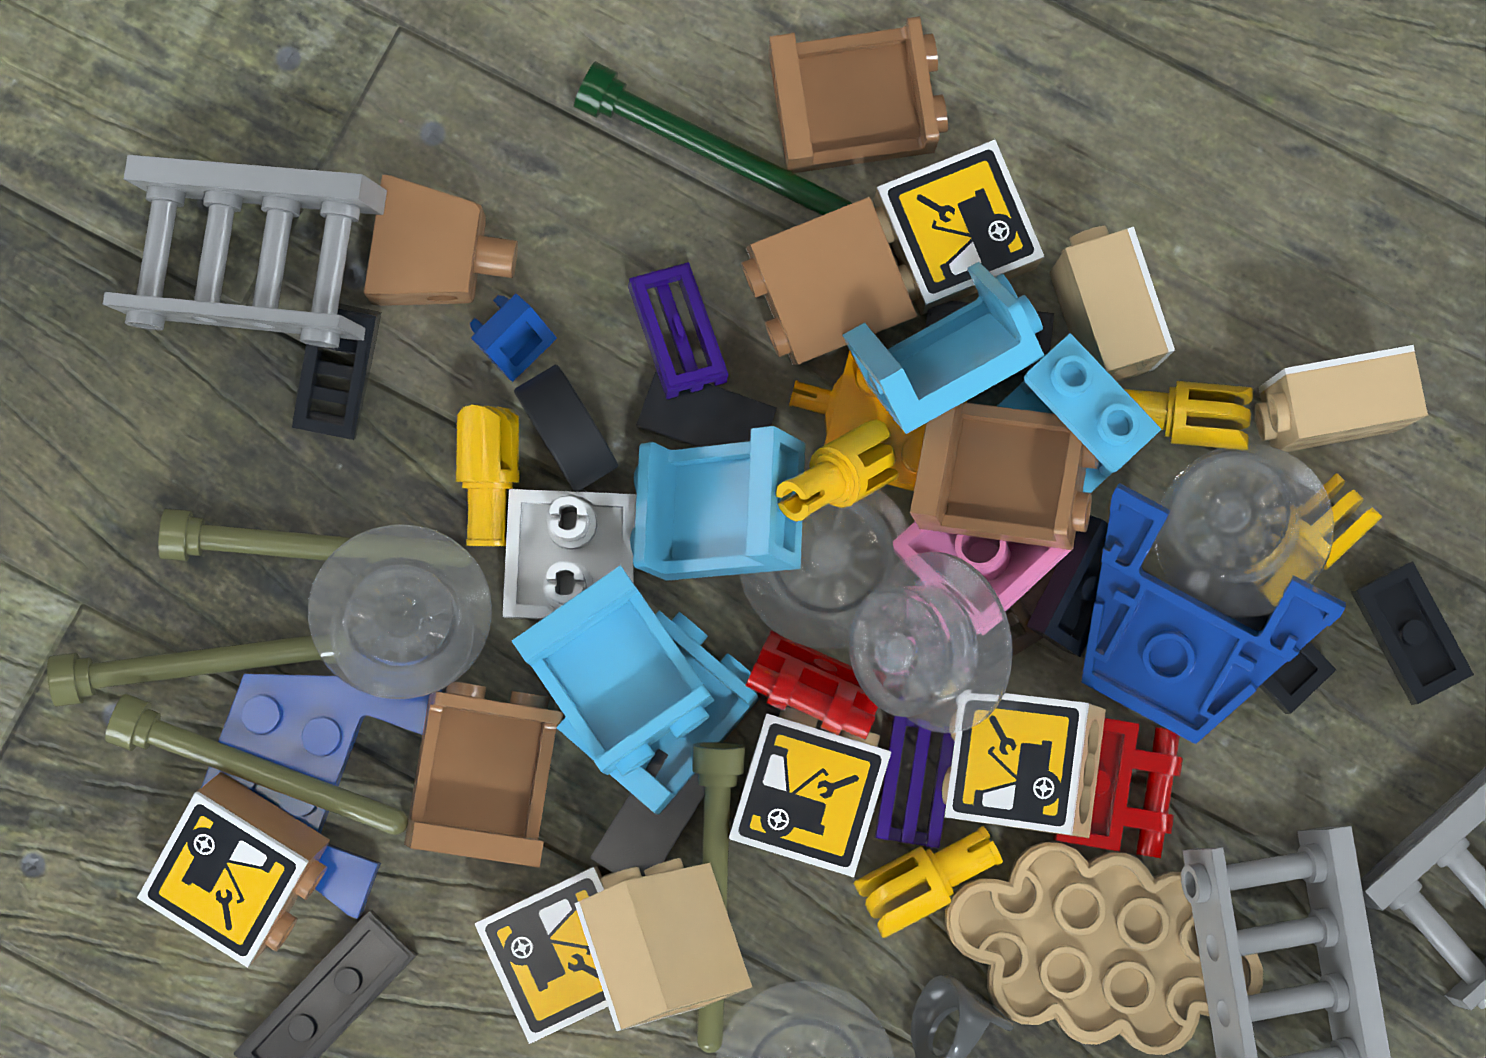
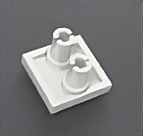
[503,489,637,620]

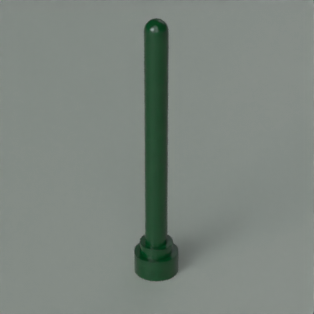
[574,61,852,215]

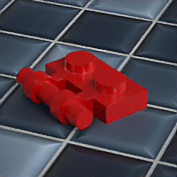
[745,630,887,740]
[1053,718,1183,858]

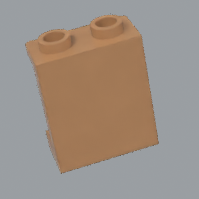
[769,16,948,173]
[910,402,1099,550]
[404,681,564,868]

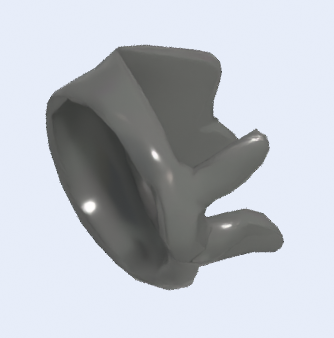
[911,974,1014,1058]

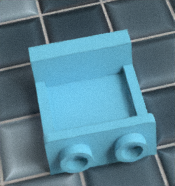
[842,262,1044,434]
[997,333,1162,493]
[630,426,805,581]
[512,565,715,777]
[557,611,760,815]

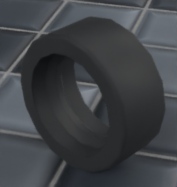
[514,364,618,492]

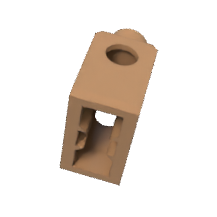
[364,175,518,306]

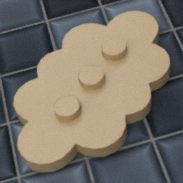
[945,842,1263,1055]

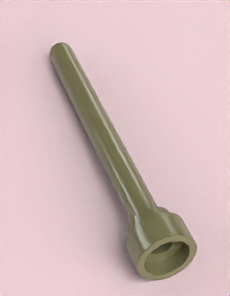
[158,508,469,572]
[47,631,361,707]
[105,694,408,835]
[692,742,745,1053]

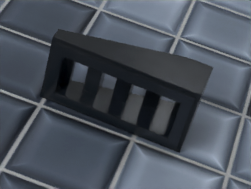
[292,303,382,440]

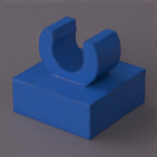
[470,294,557,382]

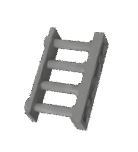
[103,155,387,348]
[1361,766,1486,1010]
[1181,826,1391,1058]

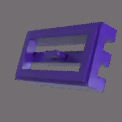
[628,262,729,399]
[874,711,955,848]

